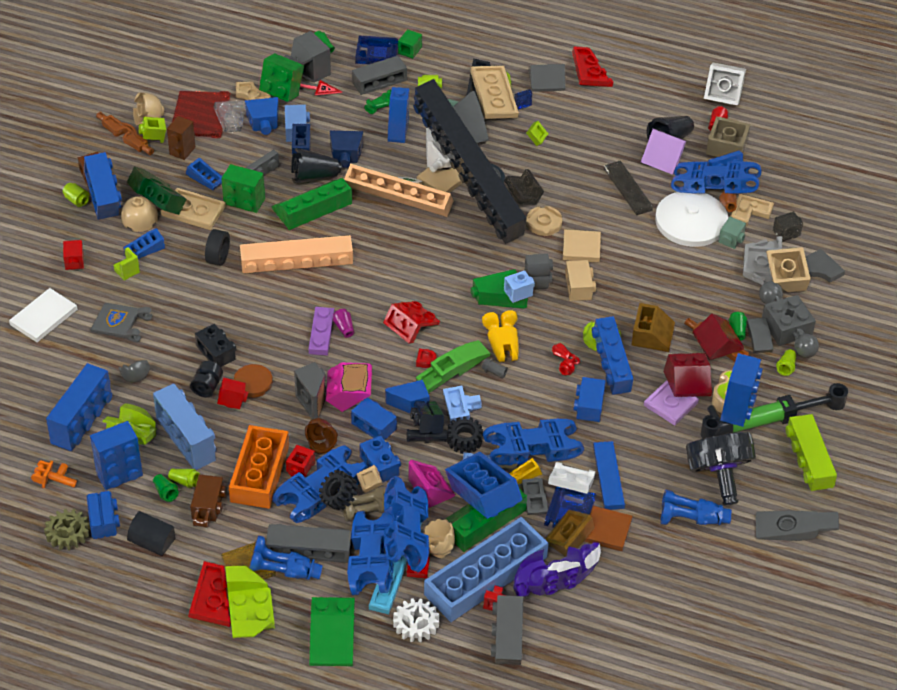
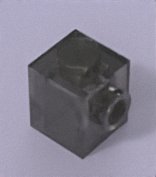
[773,211,803,242]

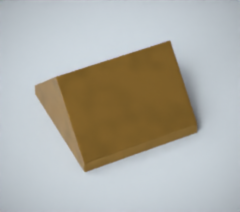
[545,510,594,557]

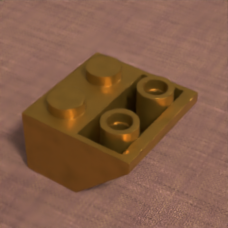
[631,303,675,352]

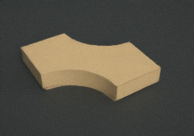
[236,82,271,100]

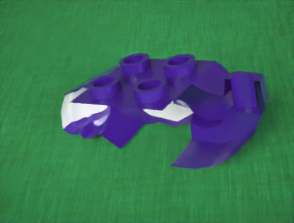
[513,542,601,597]

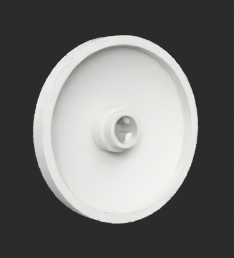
[655,192,728,247]

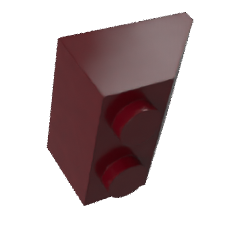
[663,353,712,397]

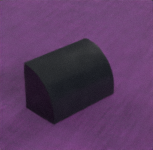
[127,511,176,556]

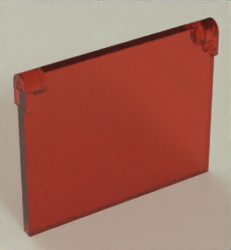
[172,91,231,138]

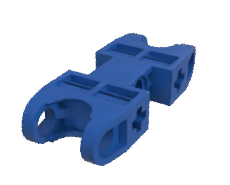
[671,161,762,193]
[483,419,584,465]
[272,445,369,523]
[384,476,429,572]
[347,511,394,596]

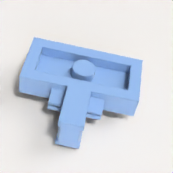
[443,386,482,423]

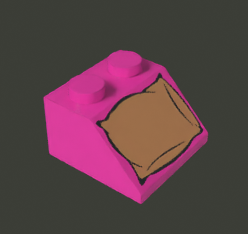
[326,362,372,412]

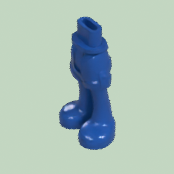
[660,490,732,525]
[249,535,323,580]

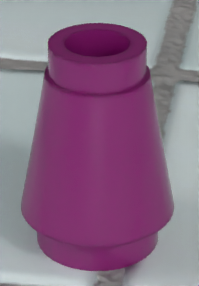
[333,309,355,338]

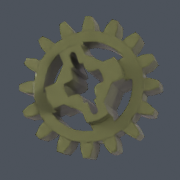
[44,509,90,550]

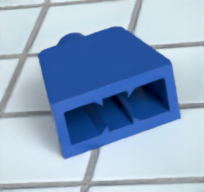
[245,97,279,135]

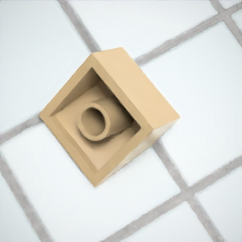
[766,247,811,292]

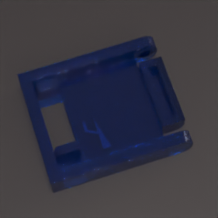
[355,35,398,65]
[544,486,596,528]

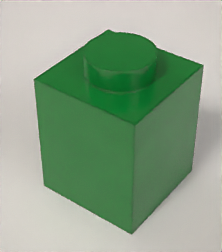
[398,29,422,59]

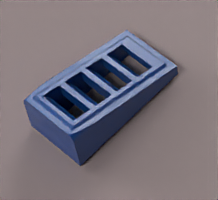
[186,158,222,190]
[123,228,165,259]

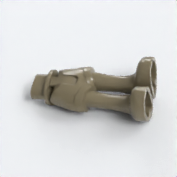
[339,487,409,522]

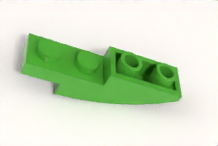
[416,340,490,394]

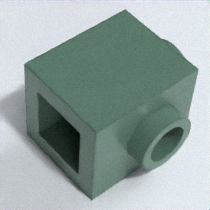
[718,217,746,249]

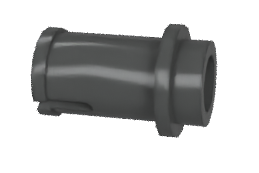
[482,358,508,378]

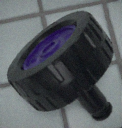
[686,432,756,506]

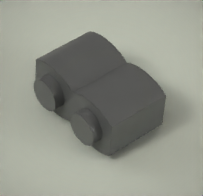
[524,253,553,290]

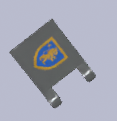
[90,303,152,343]

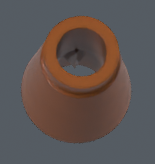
[719,191,737,212]

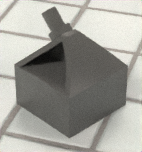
[284,31,331,83]

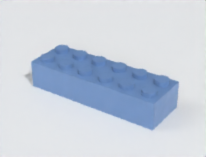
[424,517,548,622]

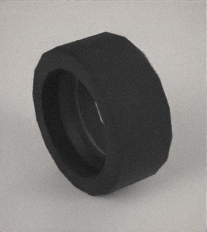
[205,229,230,266]

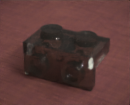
[504,169,544,205]

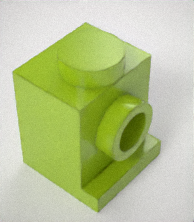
[139,117,166,143]

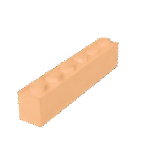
[344,164,454,217]
[240,235,353,273]

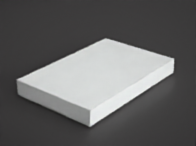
[9,288,78,342]

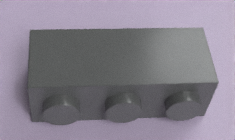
[352,56,407,95]
[491,595,523,665]

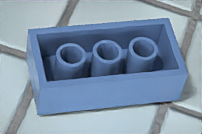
[153,384,217,470]

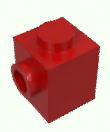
[63,240,84,270]
[217,377,248,409]

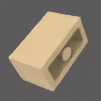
[565,260,596,301]

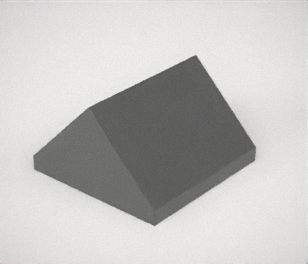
[528,64,565,92]

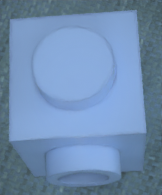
[504,270,535,303]

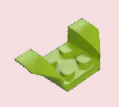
[102,403,157,445]
[225,566,275,638]

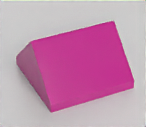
[408,460,455,508]

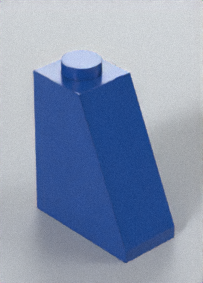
[388,87,409,143]

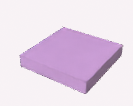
[641,129,686,175]
[644,380,699,426]

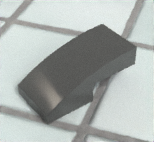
[747,318,773,353]
[522,478,548,515]

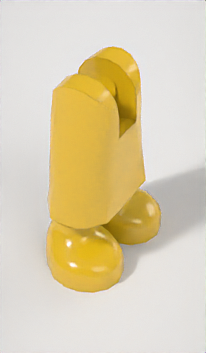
[482,310,519,362]

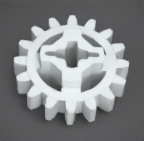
[393,598,439,642]

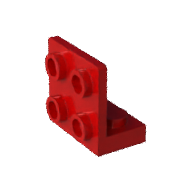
[383,301,440,343]

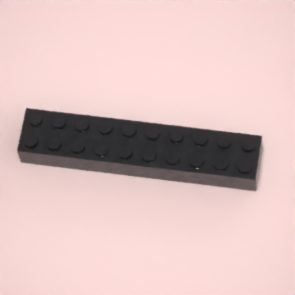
[413,79,527,244]

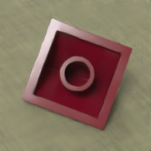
[693,313,744,360]

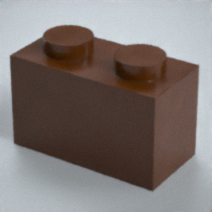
[167,116,196,160]

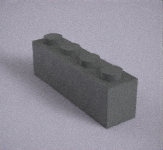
[266,524,352,563]

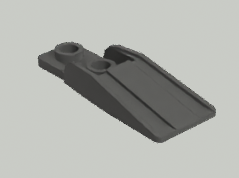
[756,511,839,541]

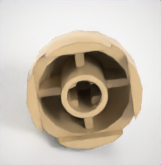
[133,92,164,125]
[121,196,158,232]

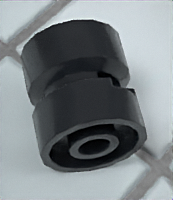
[190,361,223,398]

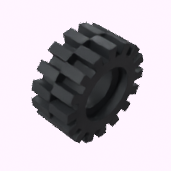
[447,416,483,454]
[319,470,358,510]

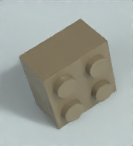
[706,116,751,157]

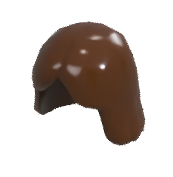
[305,418,338,454]

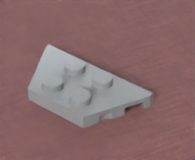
[743,236,782,285]

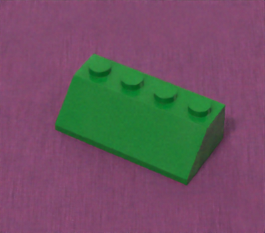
[271,178,352,230]
[444,489,527,552]

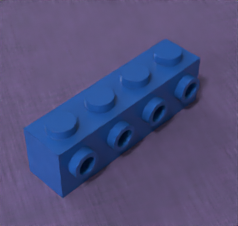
[592,316,634,395]

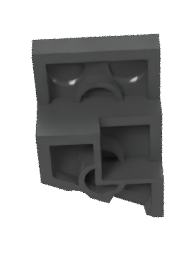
[453,91,489,143]

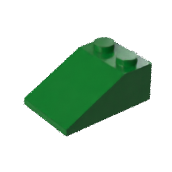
[309,597,355,666]

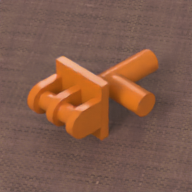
[31,460,77,488]

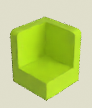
[113,247,140,281]

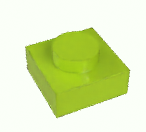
[526,121,549,146]

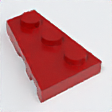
[572,46,614,87]
[188,561,231,627]

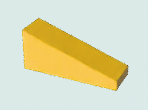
[509,458,542,485]

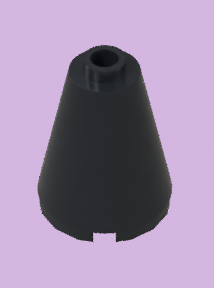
[646,116,694,140]
[291,148,341,184]

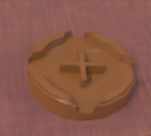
[234,364,273,398]

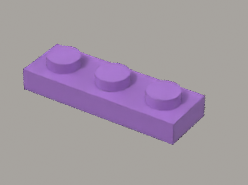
[309,307,334,355]

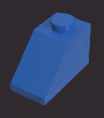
[385,380,430,413]

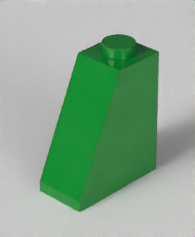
[470,269,528,309]

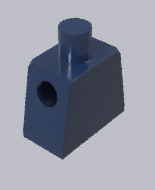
[330,130,363,168]

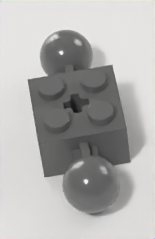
[759,281,819,358]

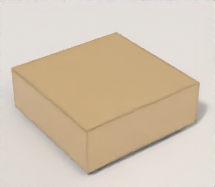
[357,465,383,493]

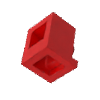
[286,445,315,477]

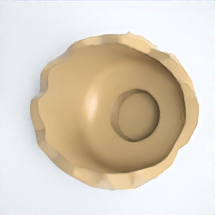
[423,519,455,559]

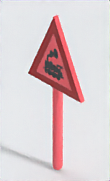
[300,80,342,95]

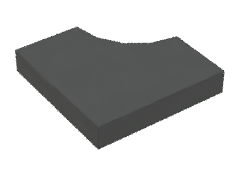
[805,249,845,282]

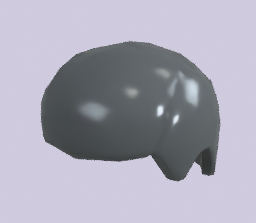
[119,360,150,383]

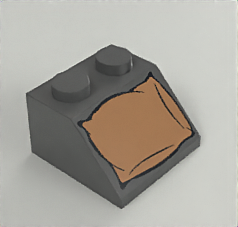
[294,362,327,419]

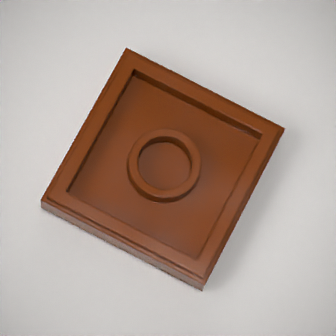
[584,506,633,551]

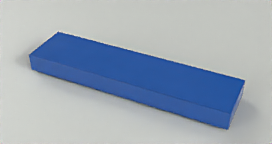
[593,441,625,510]

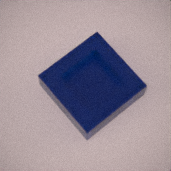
[514,89,533,110]

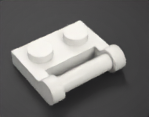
[548,462,596,494]

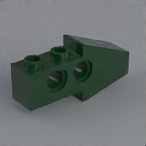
[127,166,187,215]

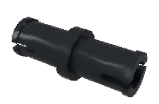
[406,429,447,444]

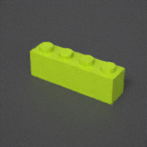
[785,414,837,491]

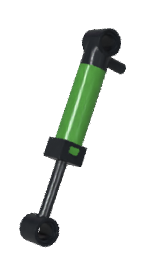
[700,383,848,439]

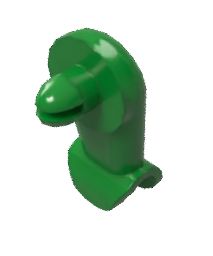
[364,89,391,114]

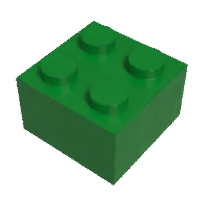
[259,53,304,102]
[221,164,265,213]

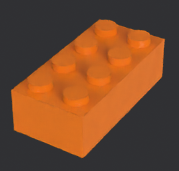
[229,425,289,509]

